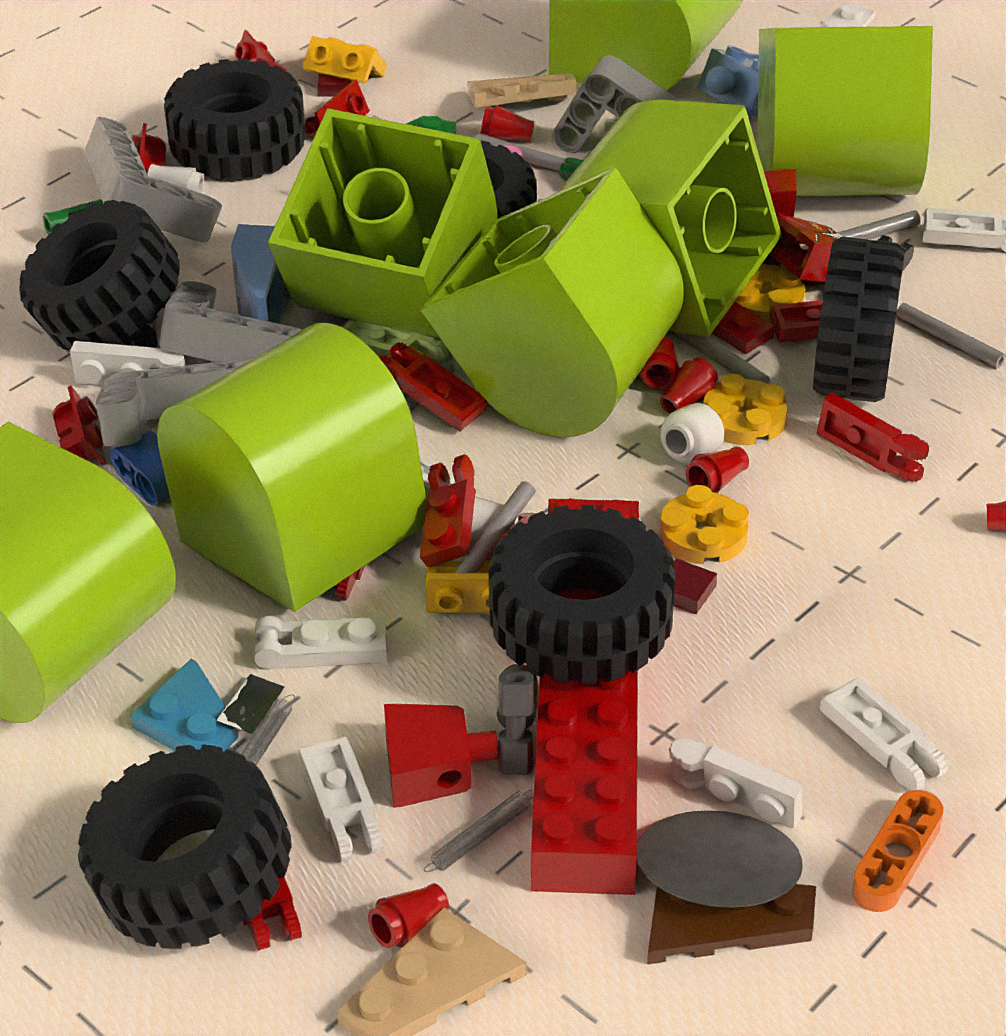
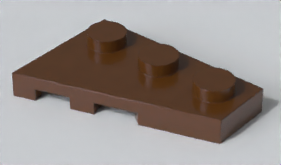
[647,884,816,965]

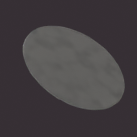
[637,810,803,907]

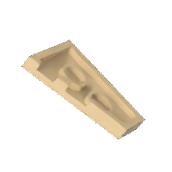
[467,73,577,108]
[337,908,527,1036]

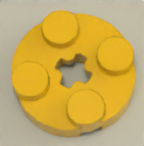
[735,264,805,323]
[703,373,787,445]
[660,485,749,564]

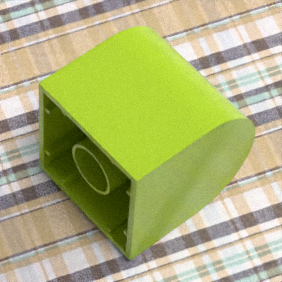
[549,0,743,90]
[758,26,933,196]
[557,100,782,337]
[268,108,497,340]
[420,167,684,437]
[157,322,427,612]
[0,421,176,723]

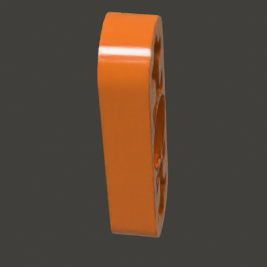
[852,790,944,912]

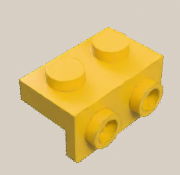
[302,36,387,84]
[425,561,490,613]

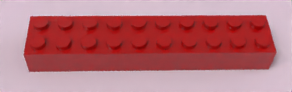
[531,498,639,895]

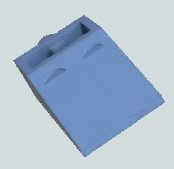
[697,45,759,116]
[231,224,292,325]

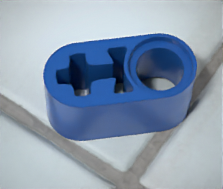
[110,430,170,506]

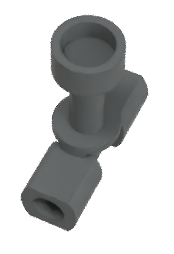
[497,664,538,774]

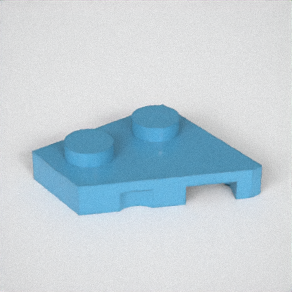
[131,659,239,752]

